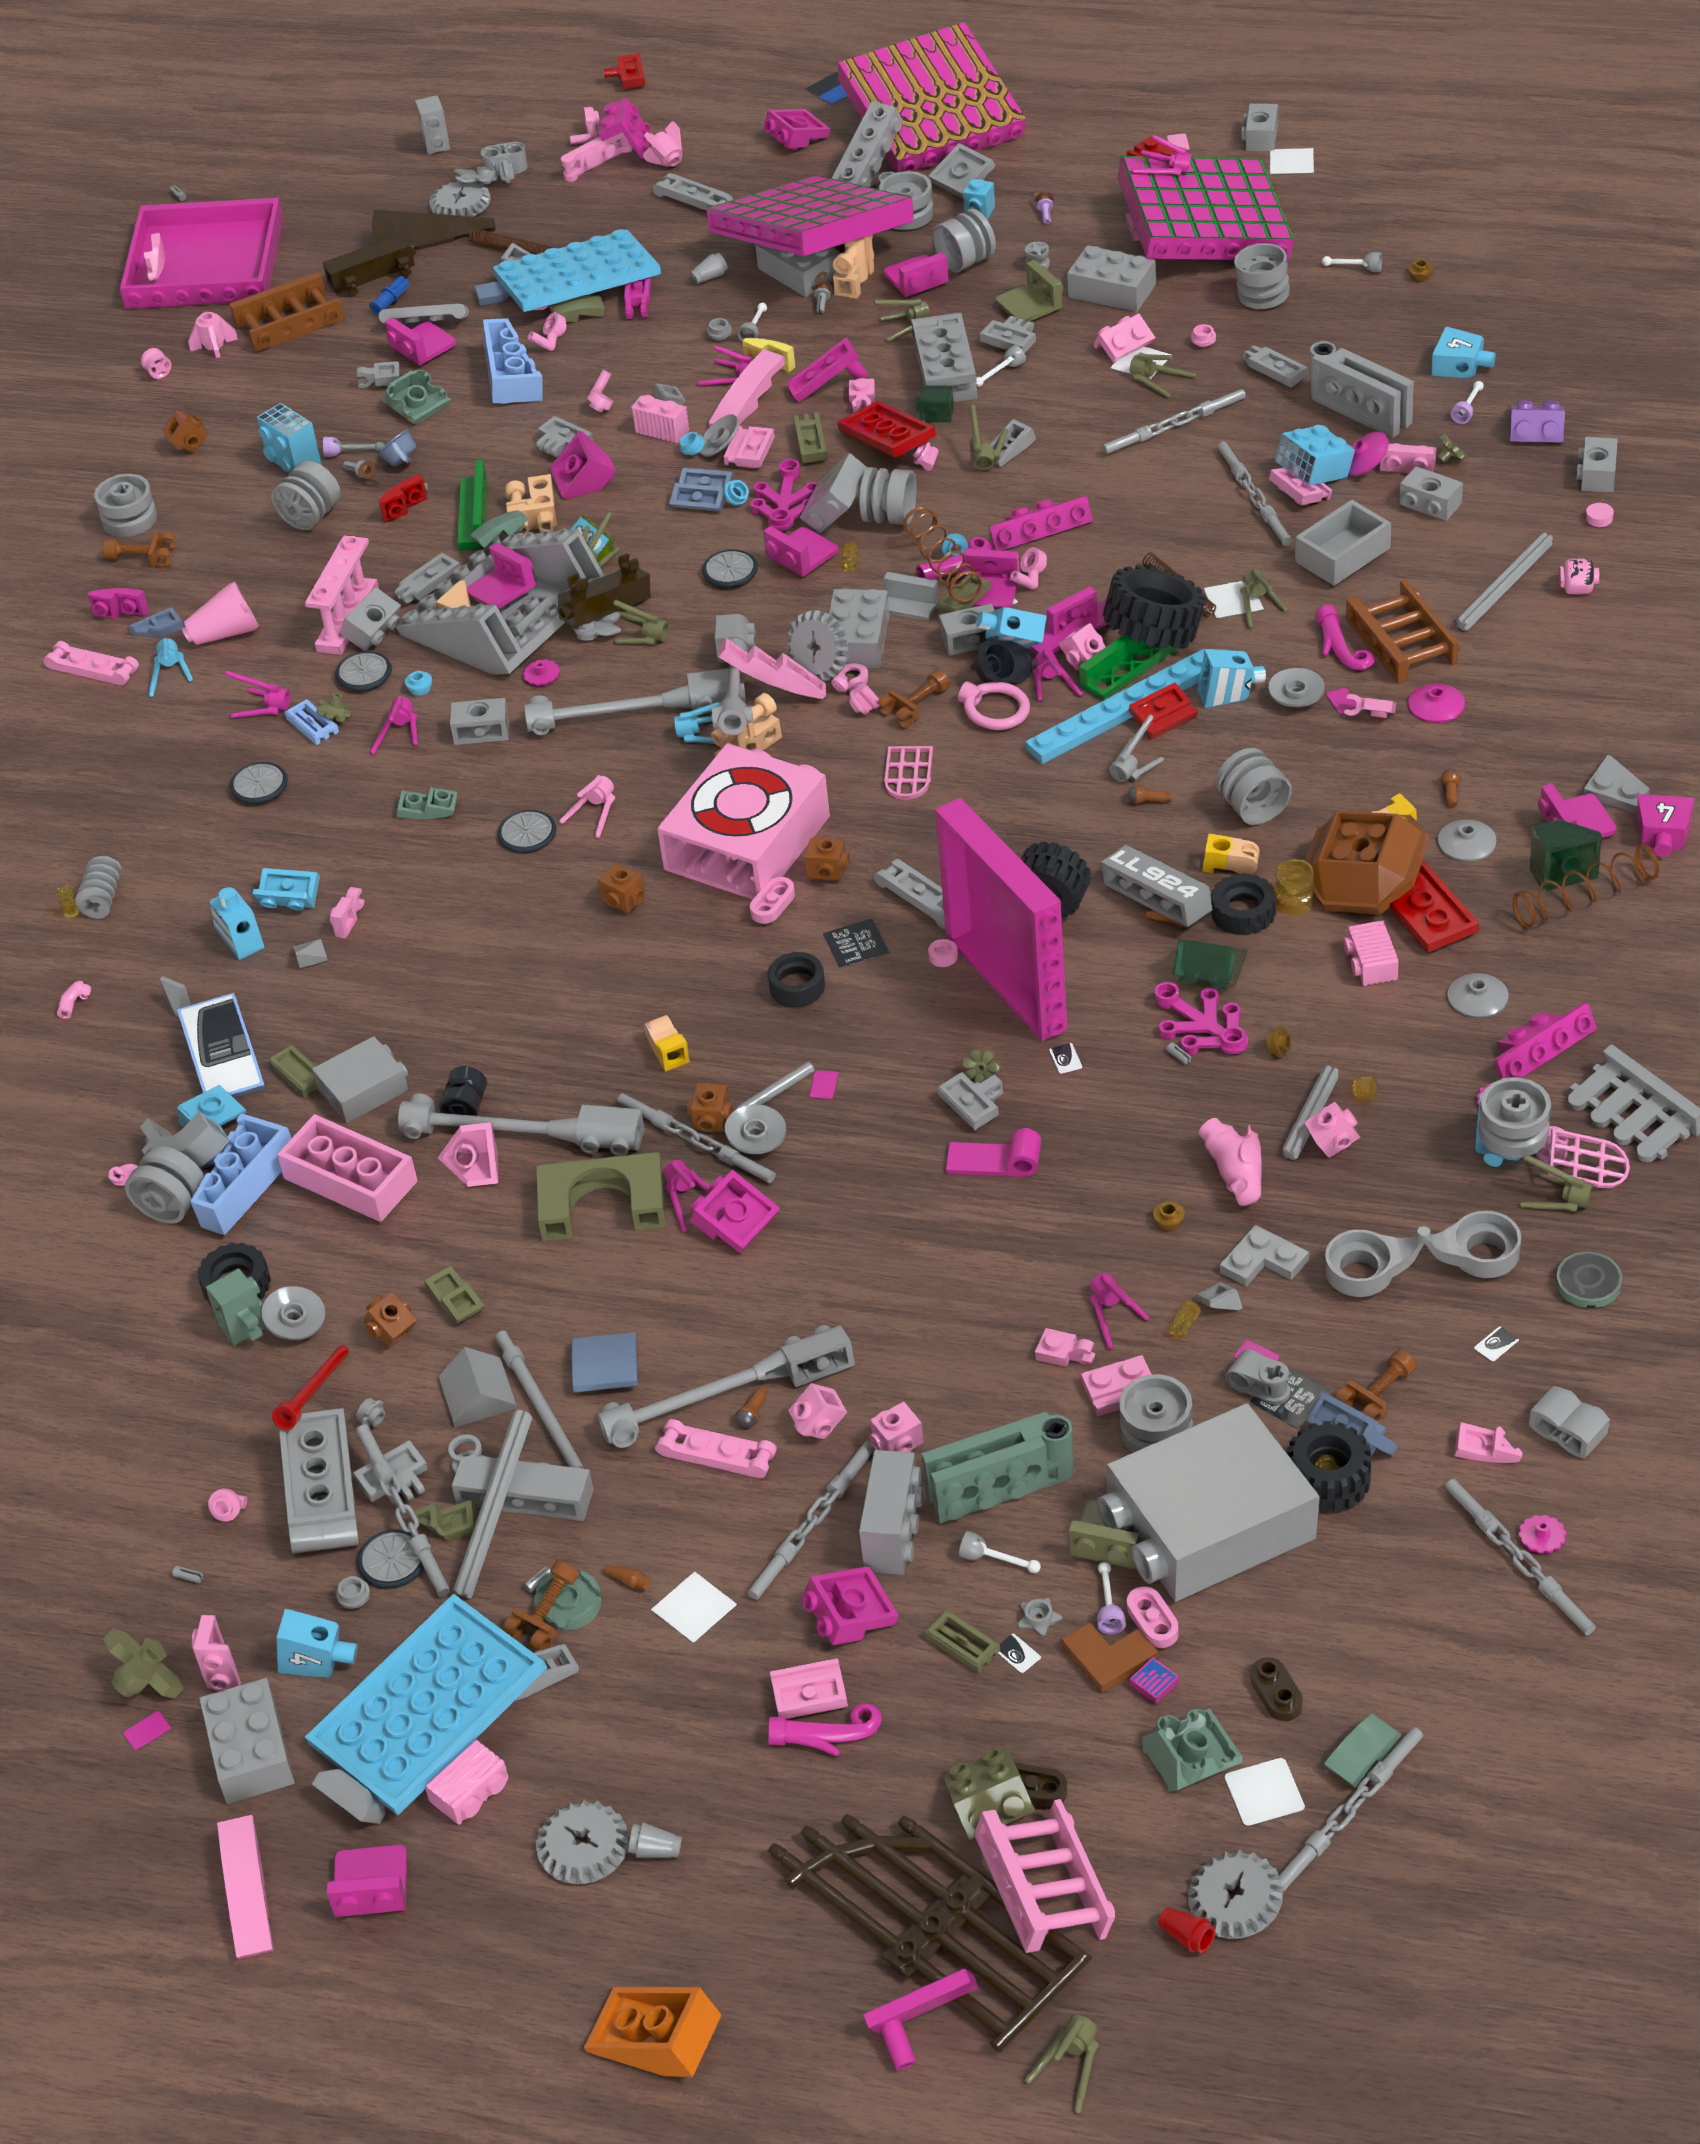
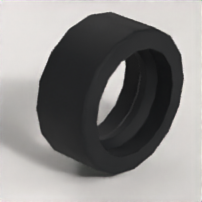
[768,952,825,1007]

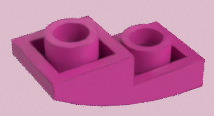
[88,588,149,619]

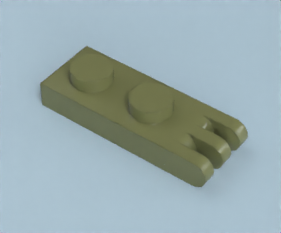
[793,412,828,463]

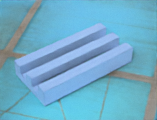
[285,699,339,745]

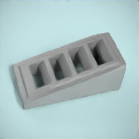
[991,419,1036,467]
[515,1644,579,1701]

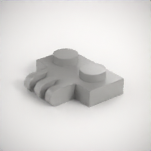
[980,316,1036,353]
[536,416,593,457]
[353,1440,428,1508]

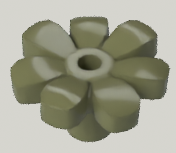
[1438,433,1466,463]
[316,693,351,722]
[962,1048,1001,1083]

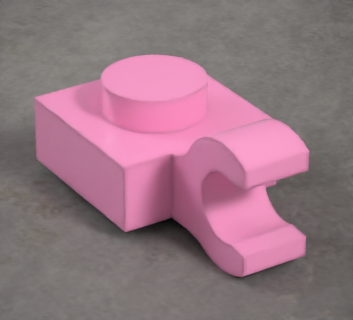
[1344,694,1397,718]
[1035,1328,1095,1367]

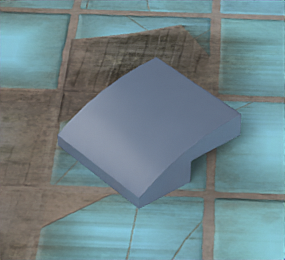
[669,467,734,512]
[572,1332,639,1392]

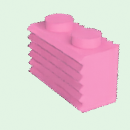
[631,395,690,443]
[1343,920,1399,986]
[425,1740,509,1825]

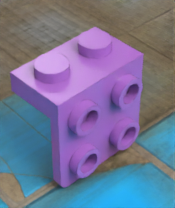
[1510,400,1565,442]

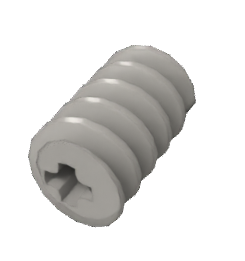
[75,856,122,919]

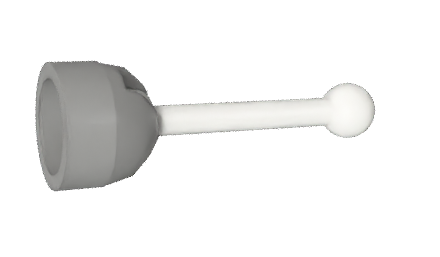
[1322,252,1382,272]
[737,303,767,342]
[975,345,1026,387]
[959,1531,1041,1574]

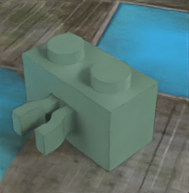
[206,1268,266,1346]

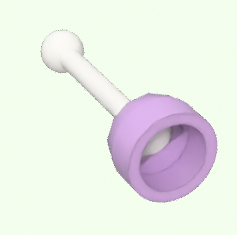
[1450,381,1484,424]
[1097,1561,1126,1635]

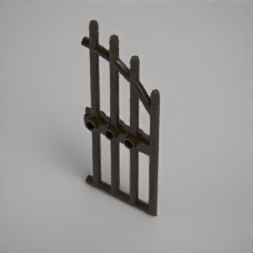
[768,1814,1092,2053]

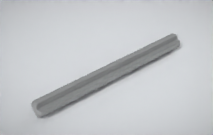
[1456,532,1553,631]
[454,1410,532,1599]

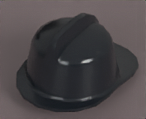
[970,640,1032,683]

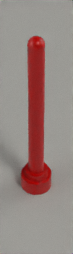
[272,1345,349,1430]

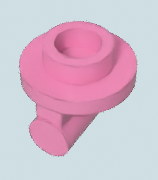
[912,442,939,471]
[849,682,880,715]
[208,1488,247,1522]

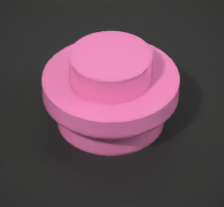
[1191,324,1216,347]

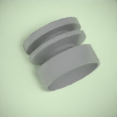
[932,208,996,273]
[1234,243,1290,309]
[271,461,341,530]
[860,467,917,526]
[1215,748,1292,825]

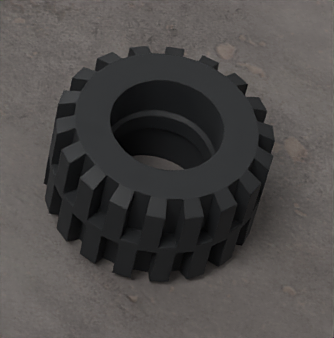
[1021,841,1091,918]
[1286,1421,1372,1513]

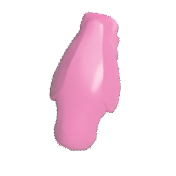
[1198,1118,1262,1206]

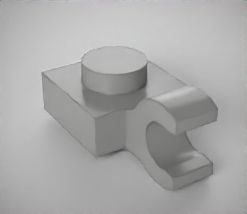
[357,361,400,388]

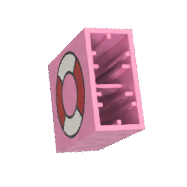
[657,743,830,900]

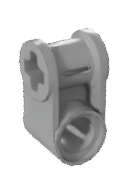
[1225,1349,1291,1405]

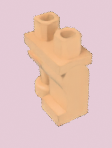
[833,234,874,299]
[505,474,557,536]
[711,693,782,757]

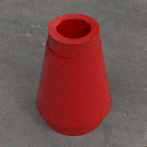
[1158,1907,1216,1953]

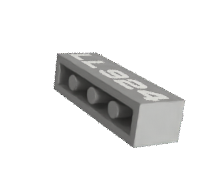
[1101,845,1212,928]

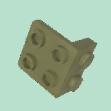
[996,259,1063,323]
[1069,1500,1139,1569]
[943,1748,1035,1840]

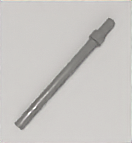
[495,1331,584,1469]

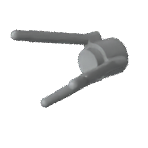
[1109,715,1164,783]

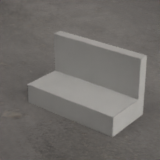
[883,572,939,622]

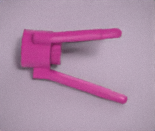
[1131,135,1191,176]
[697,345,752,386]
[1032,649,1083,701]
[225,671,290,718]
[370,696,418,755]
[663,1160,711,1232]
[1089,1273,1149,1349]

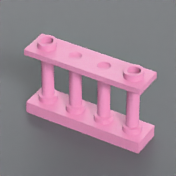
[305,535,379,655]
[974,1799,1115,1953]

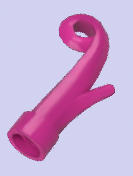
[916,536,992,580]
[1315,605,1375,671]
[769,1703,882,1756]

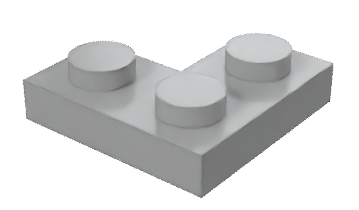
[1220,1225,1309,1287]

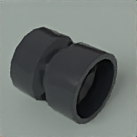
[439,1066,488,1116]

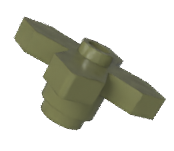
[103,1628,184,1699]

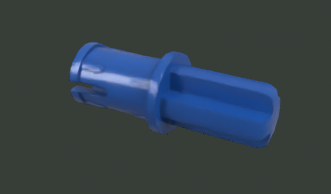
[369,276,409,316]

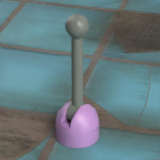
[323,437,385,457]

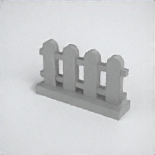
[1568,1044,1700,1162]

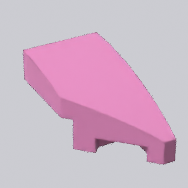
[144,233,165,281]
[1454,1422,1523,1463]

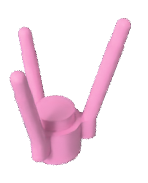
[559,775,615,838]

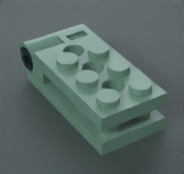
[921,1411,1075,1524]

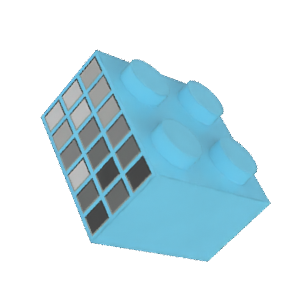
[257,403,321,473]
[1275,425,1355,486]

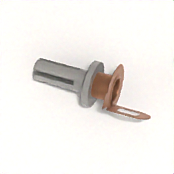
[811,272,833,314]
[343,460,381,481]

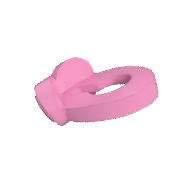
[831,663,869,693]

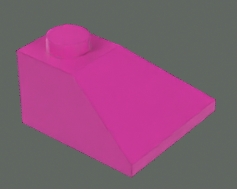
[550,430,616,499]

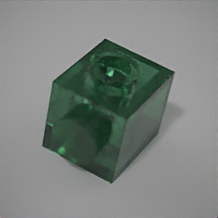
[915,386,954,422]

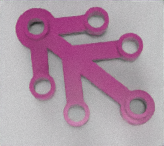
[750,459,818,532]
[1155,982,1249,1055]

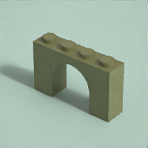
[537,1152,666,1241]

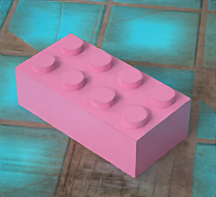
[277,1114,418,1222]

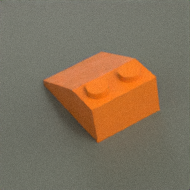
[584,1987,722,2077]

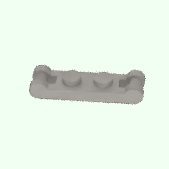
[653,173,733,211]
[379,304,469,324]
[874,859,945,929]

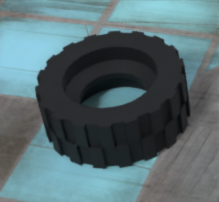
[1211,873,1276,935]
[198,1243,271,1305]

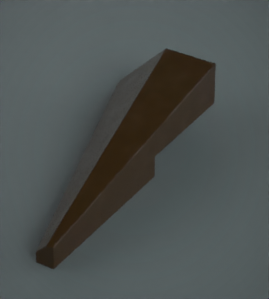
[372,210,496,250]

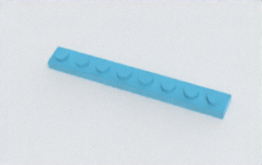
[1025,649,1205,764]

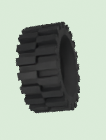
[1103,565,1206,648]

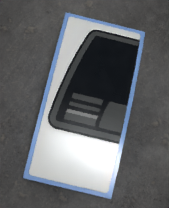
[177,993,265,1098]

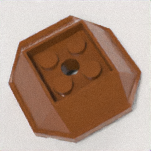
[1301,811,1430,915]

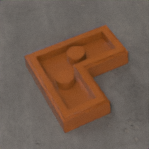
[1062,1622,1159,1693]

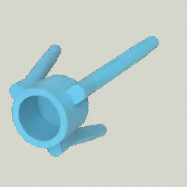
[149,638,193,697]
[674,702,721,744]

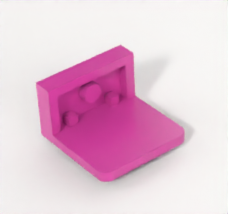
[598,97,652,159]
[884,252,949,297]
[385,317,456,366]
[763,526,838,577]
[467,543,536,609]
[964,548,1020,610]
[1538,783,1616,849]
[327,1845,407,1917]

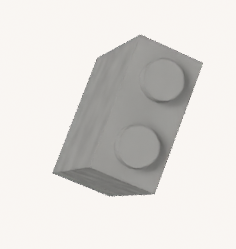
[800,453,867,534]
[312,1036,409,1124]

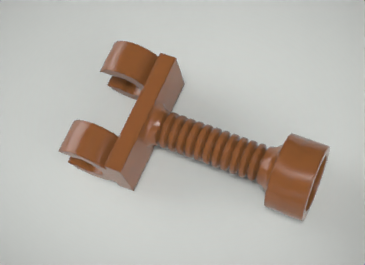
[104,532,176,568]
[877,669,950,728]
[1335,1349,1417,1422]
[502,1559,580,1651]

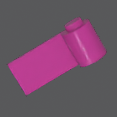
[946,1128,1042,1177]

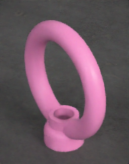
[958,681,1030,730]

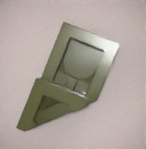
[410,1500,478,1541]

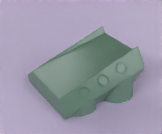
[380,370,452,424]
[1142,1708,1242,1792]

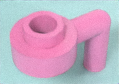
[570,106,600,145]
[528,312,567,351]
[587,369,614,413]
[1010,547,1047,590]

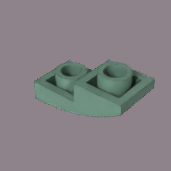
[470,510,528,548]
[396,787,458,819]
[1324,1714,1401,1788]

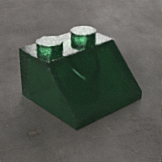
[1530,819,1602,892]
[1172,939,1247,989]

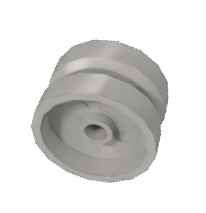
[879,171,934,230]
[94,474,157,537]
[1478,1077,1551,1158]
[124,1146,204,1223]
[1119,1374,1193,1453]

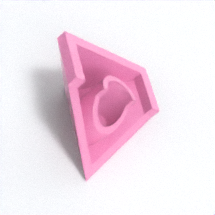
[437,1122,499,1187]

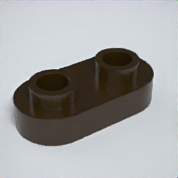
[1251,1657,1303,1721]
[1015,1763,1068,1807]

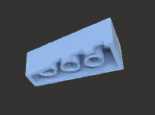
[483,319,543,404]
[190,1113,292,1235]

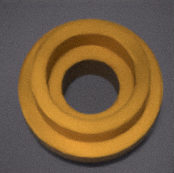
[1409,259,1434,282]
[1267,1027,1291,1057]
[1153,1201,1185,1231]

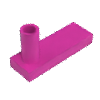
[787,337,868,402]
[863,1968,978,2071]

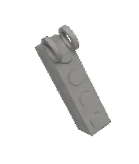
[448,1434,594,1521]

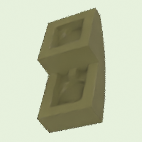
[549,295,605,323]
[424,1266,485,1324]

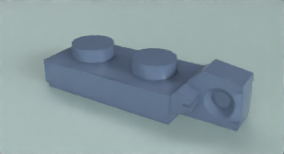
[1306,1391,1399,1457]

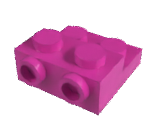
[764,109,831,150]
[690,1170,780,1254]
[802,1566,899,1645]

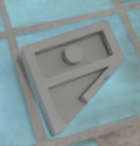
[1584,755,1650,814]

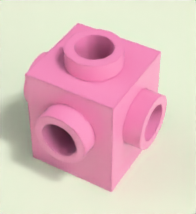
[1058,623,1106,670]
[1304,1102,1360,1158]
[788,1383,847,1440]
[869,1401,924,1452]

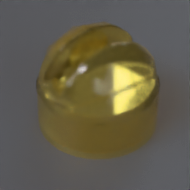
[1352,1076,1377,1101]

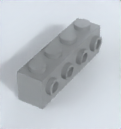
[831,101,903,187]

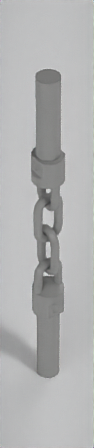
[1102,389,1246,454]
[1218,442,1292,546]
[617,1093,776,1183]
[356,1424,450,1597]
[747,1441,875,1600]
[1445,1478,1596,1636]
[1279,1727,1423,1892]

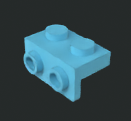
[252,868,320,911]

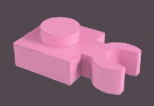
[849,378,875,413]
[330,887,365,939]

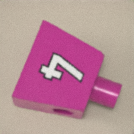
[1636,794,1694,857]

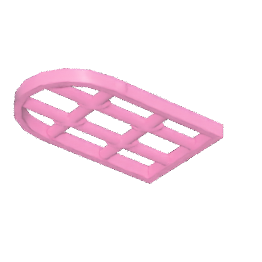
[884,746,933,800]
[1547,1128,1630,1188]

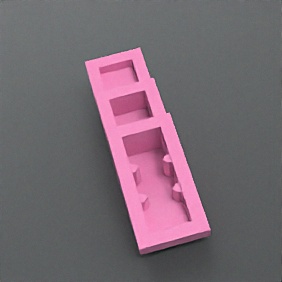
[709,349,785,427]
[718,638,826,699]
[217,1815,274,1960]

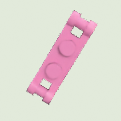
[561,132,633,182]
[43,641,139,686]
[655,1419,777,1478]

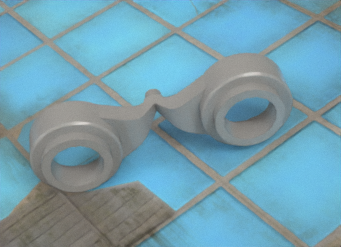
[1325,1211,1521,1297]

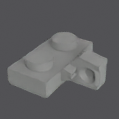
[938,1072,1004,1130]

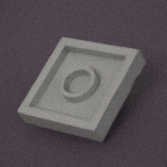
[928,143,995,199]

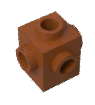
[162,410,208,453]
[805,837,850,881]
[598,863,646,913]
[687,1083,733,1132]
[364,1292,417,1349]

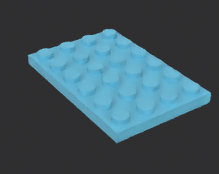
[492,229,661,312]
[305,1594,547,1816]

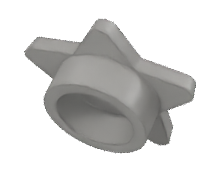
[1018,1598,1062,1637]

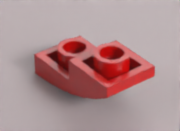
[378,474,427,523]

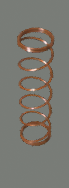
[903,506,982,603]
[1512,843,1659,928]

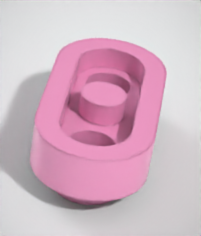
[750,877,795,924]
[1127,1586,1179,1648]

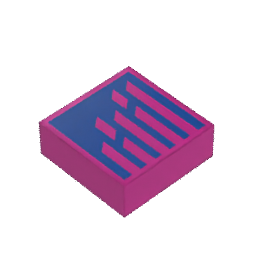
[1130,1657,1179,1705]

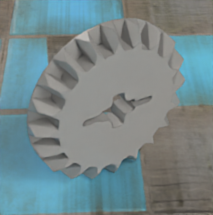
[429,181,491,217]
[786,610,848,681]
[536,1799,629,1884]
[1187,1849,1283,1939]

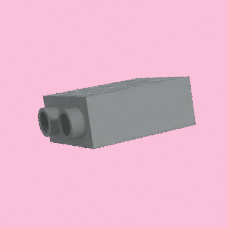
[1097,1403,1320,1602]

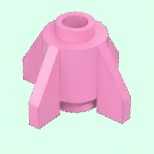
[643,121,683,167]
[188,312,238,358]

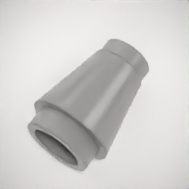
[690,253,728,284]
[628,1822,682,1858]

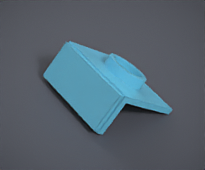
[177,1085,246,1128]

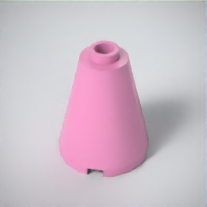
[182,581,259,645]

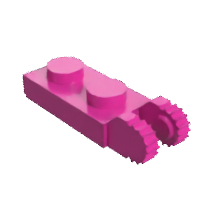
[624,277,652,319]

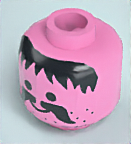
[1559,558,1599,594]

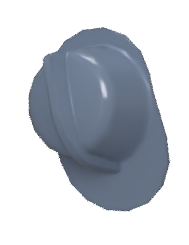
[377,428,417,467]

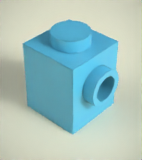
[963,179,995,220]

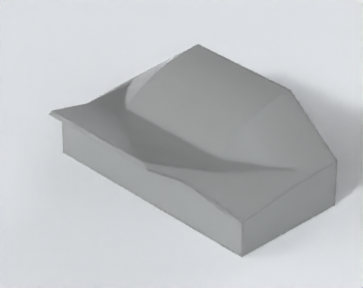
[312,1769,385,1824]

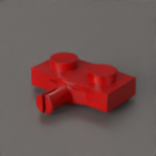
[603,53,645,89]

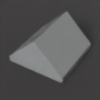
[439,1347,517,1427]

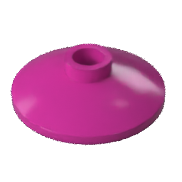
[1348,432,1389,476]
[1408,683,1465,723]

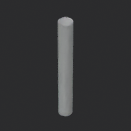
[736,1062,815,1109]

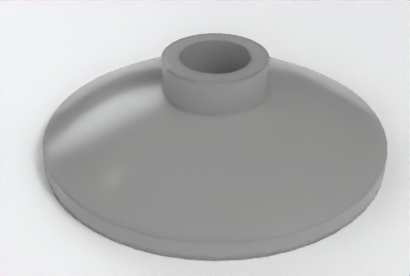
[700,414,739,457]
[1268,668,1325,707]
[1438,820,1497,862]
[1447,973,1509,1019]
[725,1104,786,1154]
[261,1286,326,1340]

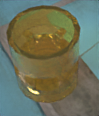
[1275,859,1314,915]

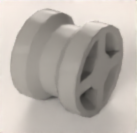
[1025,241,1050,269]

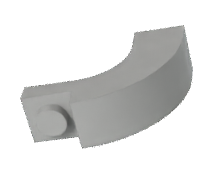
[140,1111,230,1168]

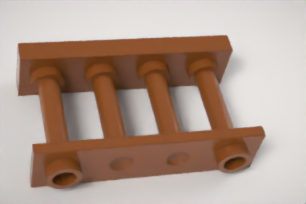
[229,272,345,353]
[1346,579,1460,684]

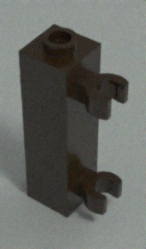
[323,234,416,295]
[557,553,651,628]

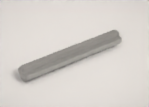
[1282,1065,1339,1160]

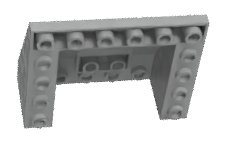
[395,528,605,675]

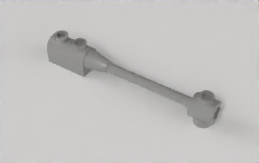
[712,614,756,735]
[524,668,746,735]
[398,1094,645,1156]
[597,1325,855,1448]

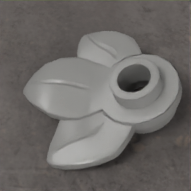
[454,166,497,184]
[573,611,621,640]

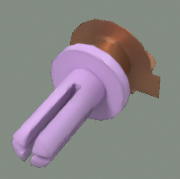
[1034,192,1054,224]

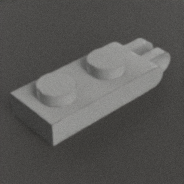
[1242,345,1308,387]
[394,553,460,603]

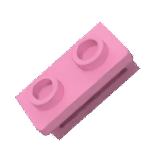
[1093,314,1156,363]
[192,1615,241,1691]

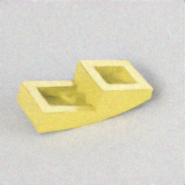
[742,338,795,372]

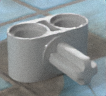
[481,142,528,183]

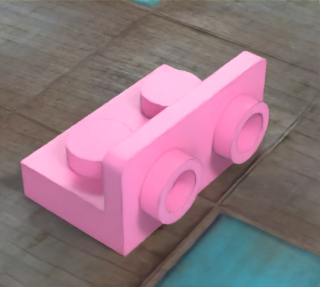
[1380,443,1437,473]

